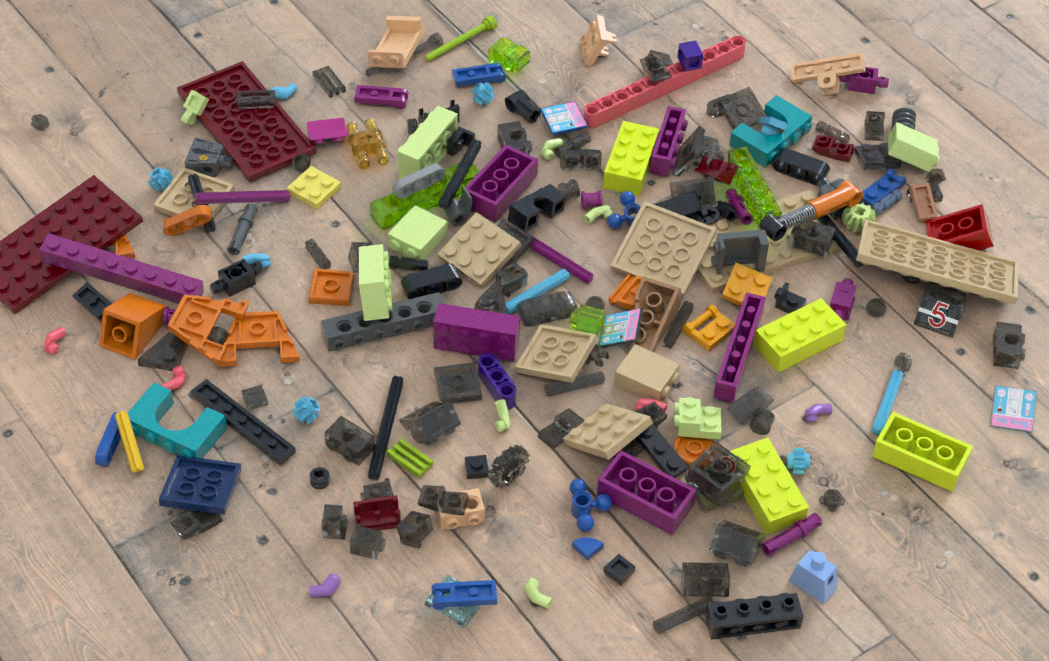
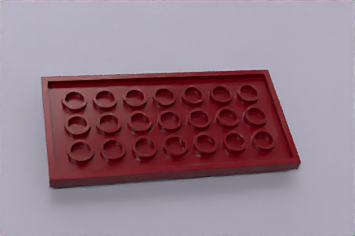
[177,61,316,182]
[0,175,143,314]

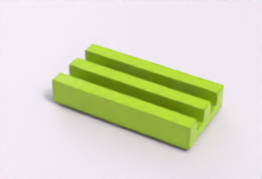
[387,438,433,478]

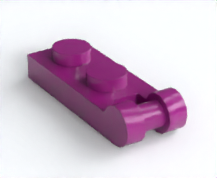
[355,85,409,109]

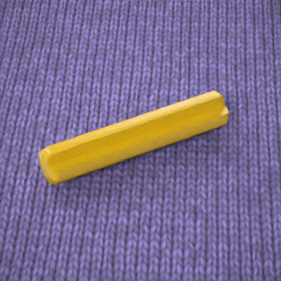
[115,411,144,473]

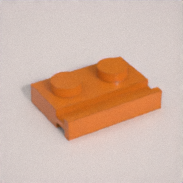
[608,273,642,310]

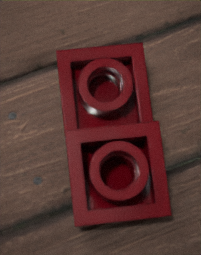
[812,135,855,162]

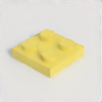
[287,166,342,209]

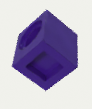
[677,40,703,72]

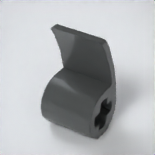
[444,186,472,226]

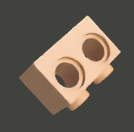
[435,488,485,530]

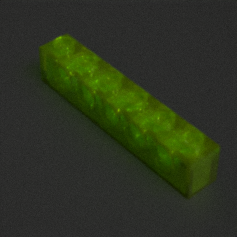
[728,147,782,227]
[370,162,480,231]

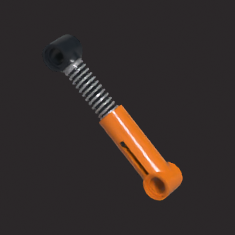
[759,180,863,242]

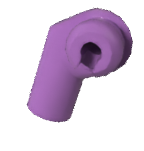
[805,403,832,422]
[310,573,340,598]

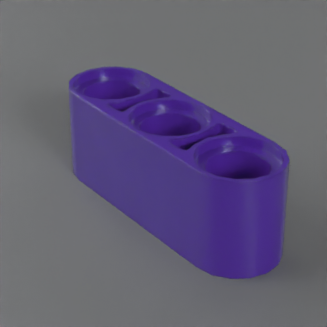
[478,353,516,410]

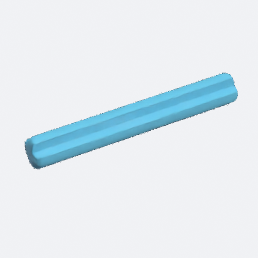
[503,269,569,314]
[871,369,903,436]

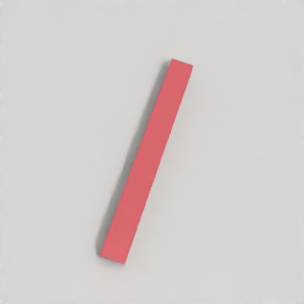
[584,36,746,128]

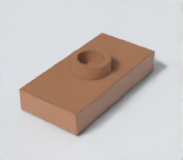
[909,183,938,223]

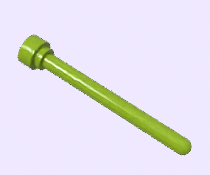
[425,15,497,61]

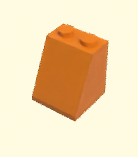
[99,293,166,360]

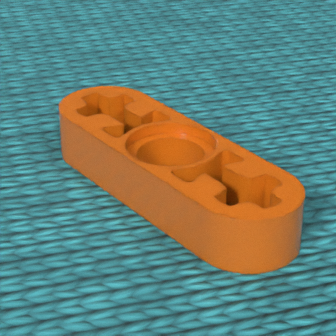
[163,205,212,236]

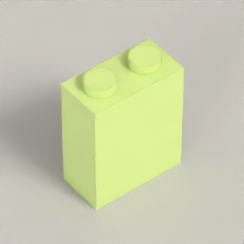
[888,122,940,172]
[388,205,448,261]

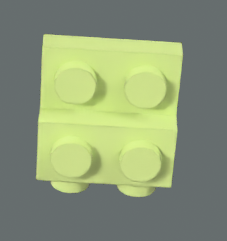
[674,397,721,440]

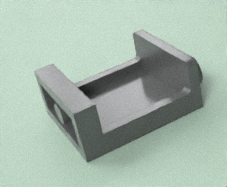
[711,230,769,275]

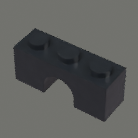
[507,184,567,232]

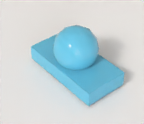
[759,116,788,135]

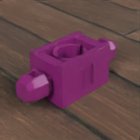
[838,67,889,94]
[830,278,857,321]

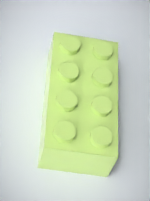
[397,106,458,183]
[359,244,393,321]

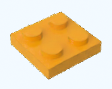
[721,262,772,306]

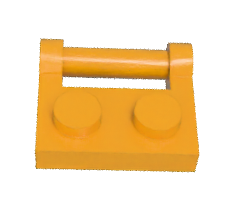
[682,304,735,351]

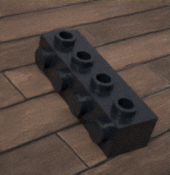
[705,593,804,640]

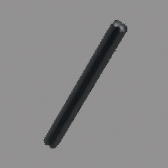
[368,375,403,480]

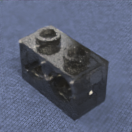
[681,562,730,597]

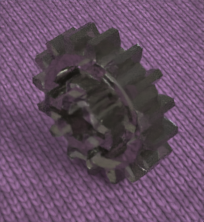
[488,444,530,488]

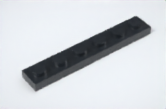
[191,379,296,465]

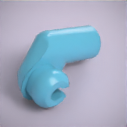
[269,83,297,100]
[242,253,271,268]

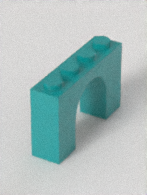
[729,95,812,168]
[128,383,227,458]

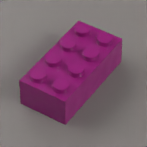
[465,145,538,222]
[433,303,520,362]
[597,450,697,535]

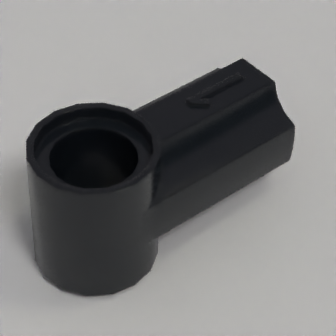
[505,90,541,123]

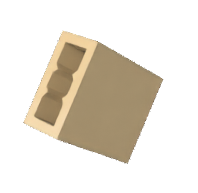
[614,344,681,401]

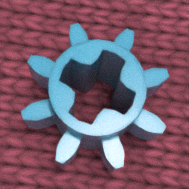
[472,82,495,105]
[148,167,174,191]
[293,396,320,424]
[787,448,810,474]

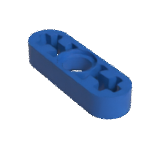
[95,412,121,467]

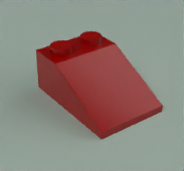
[926,204,994,251]

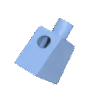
[788,550,837,604]

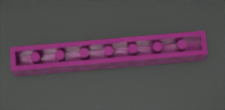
[40,233,204,304]

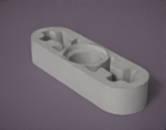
[392,163,445,199]

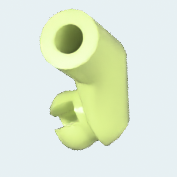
[541,138,563,160]
[583,205,613,224]
[495,399,510,432]
[524,578,553,609]

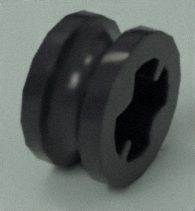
[310,467,330,489]

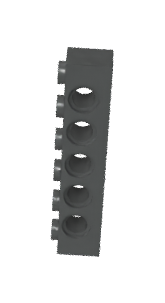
[321,292,444,352]

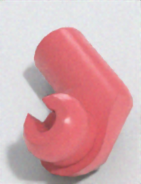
[635,398,668,414]

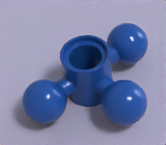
[607,191,641,229]
[569,479,612,532]

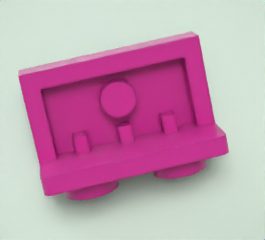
[307,118,348,144]

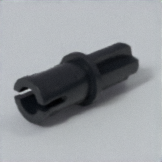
[715,200,738,222]

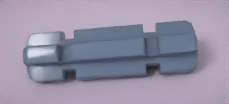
[872,189,903,215]

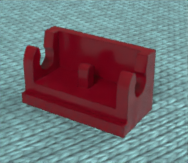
[694,156,739,185]
[353,495,401,534]

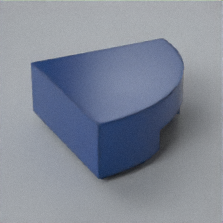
[572,537,604,560]

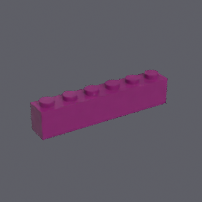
[713,292,766,403]

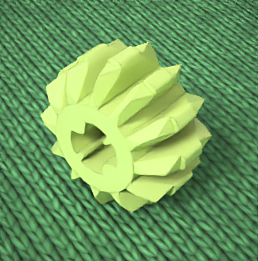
[842,203,876,234]

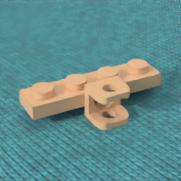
[791,52,865,96]

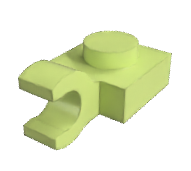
[181,90,209,126]

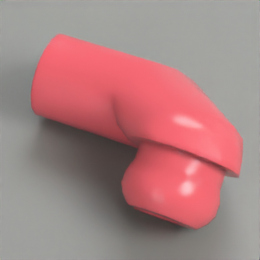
[44,327,66,355]
[161,366,187,391]

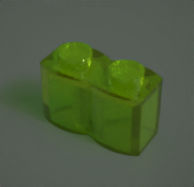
[488,37,530,73]
[569,304,606,335]

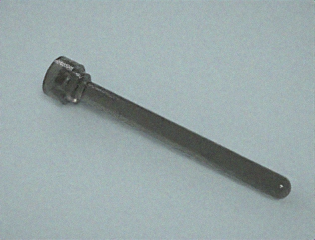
[366,32,443,76]

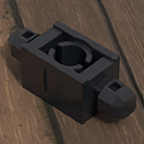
[210,259,263,297]

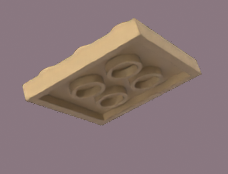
[153,167,235,228]
[437,212,521,288]
[515,324,598,383]
[563,403,653,460]

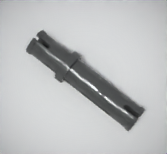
[227,203,258,255]

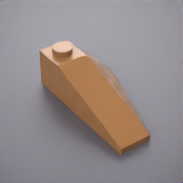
[630,276,683,352]

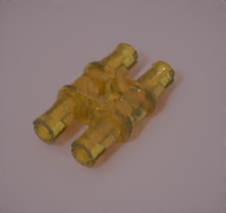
[346,118,389,169]

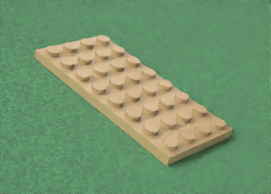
[697,190,847,294]
[856,219,1019,304]

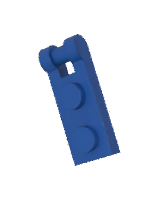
[452,63,506,87]
[862,168,907,209]
[431,580,497,610]

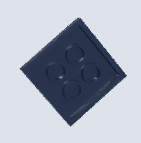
[159,455,241,515]

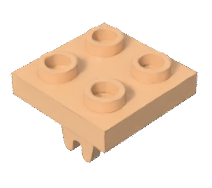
[580,15,617,66]

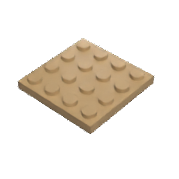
[610,201,717,297]

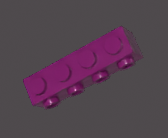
[650,106,688,177]

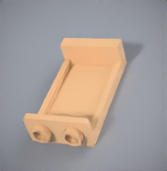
[367,16,424,68]

